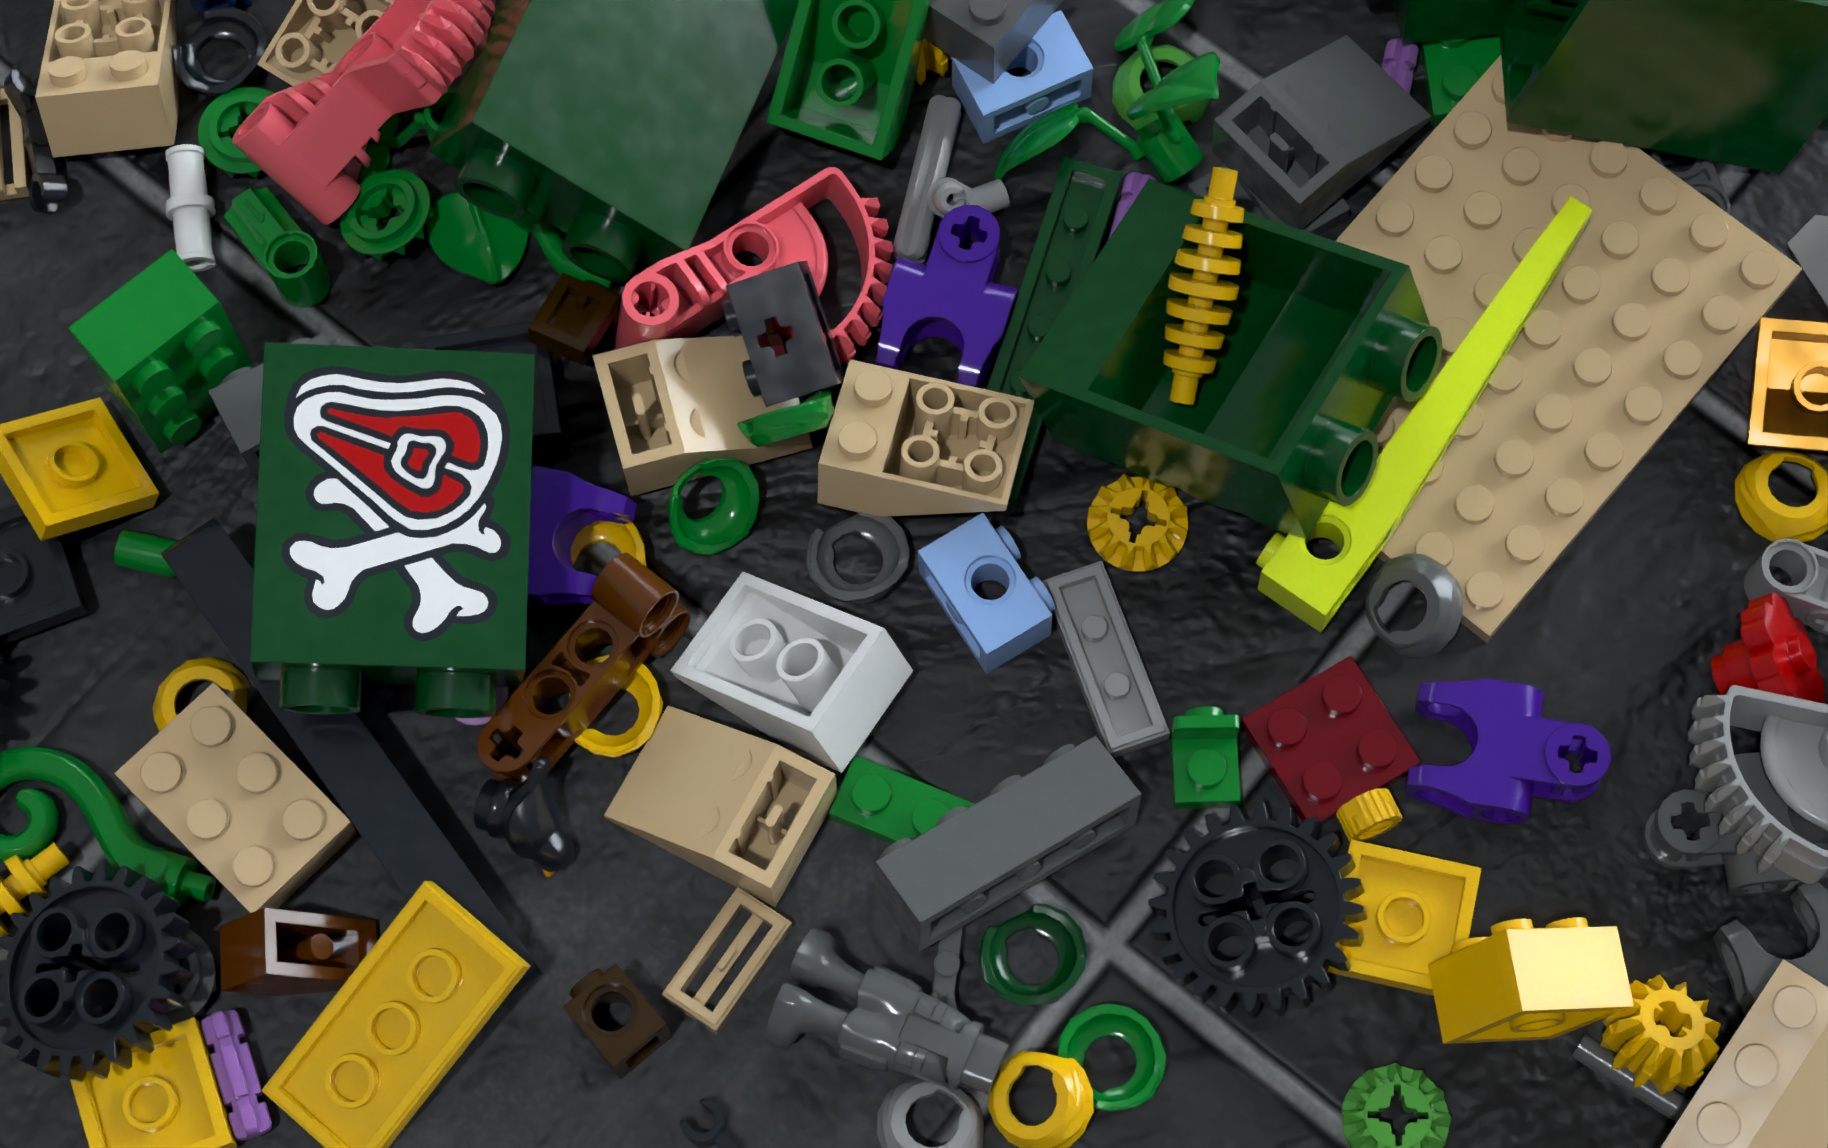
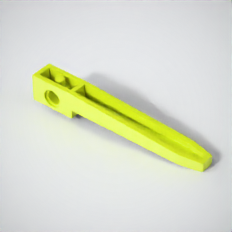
[1256,196,1592,633]

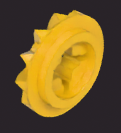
[1087,473,1188,572]

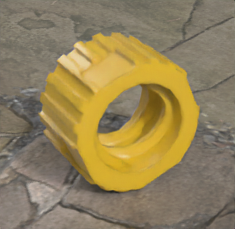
[1336,788,1403,842]

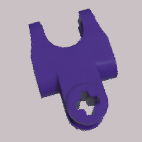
[876,205,1019,389]
[527,465,637,607]
[1404,678,1611,825]

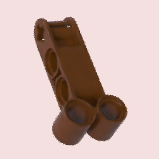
[477,552,691,784]

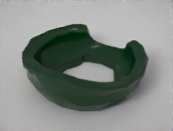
[979,903,1088,1007]

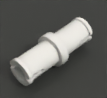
[165,144,216,272]

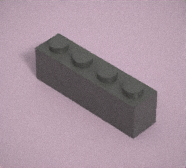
[874,735,1141,952]

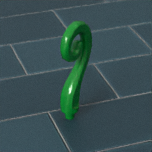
[0,747,216,908]

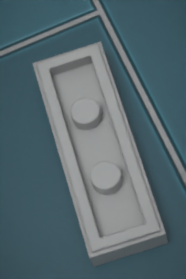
[1042,561,1170,758]

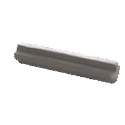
[893,95,961,263]

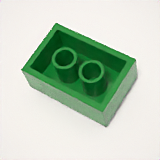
[68,249,254,454]

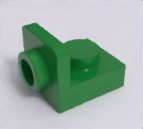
[1170,706,1241,809]

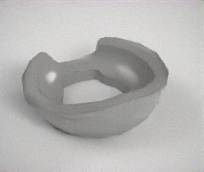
[877,1078,984,1148]

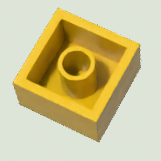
[1428,917,1634,1044]

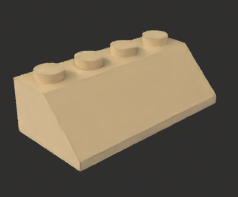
[1661,959,1828,1148]

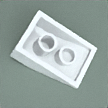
[670,571,913,773]

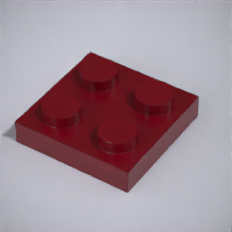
[1239,655,1421,827]

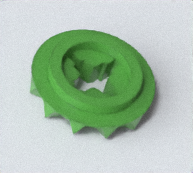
[1341,1063,1451,1148]

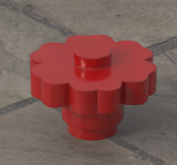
[1711,593,1825,704]

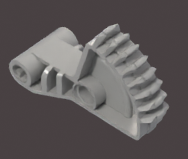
[1688,685,1828,884]

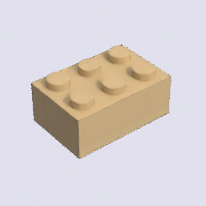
[114,682,357,913]

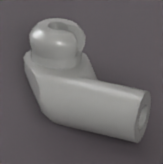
[927,177,1010,218]

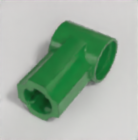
[224,187,332,308]

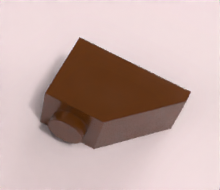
[220,908,377,996]

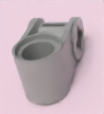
[1744,538,1828,636]

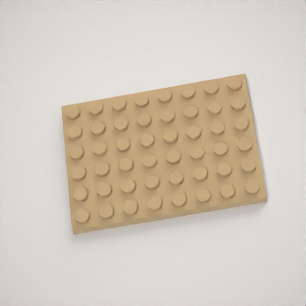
[1336,55,1802,643]

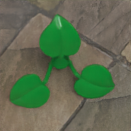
[994,0,1220,183]
[357,87,529,285]

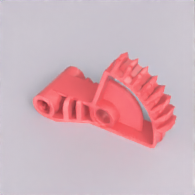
[232,0,496,225]
[616,167,893,364]

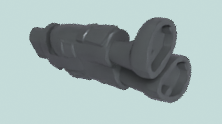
[765,927,1009,1094]

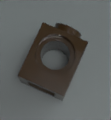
[563,963,672,1080]

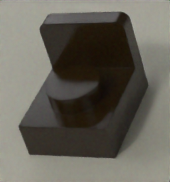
[528,273,619,366]

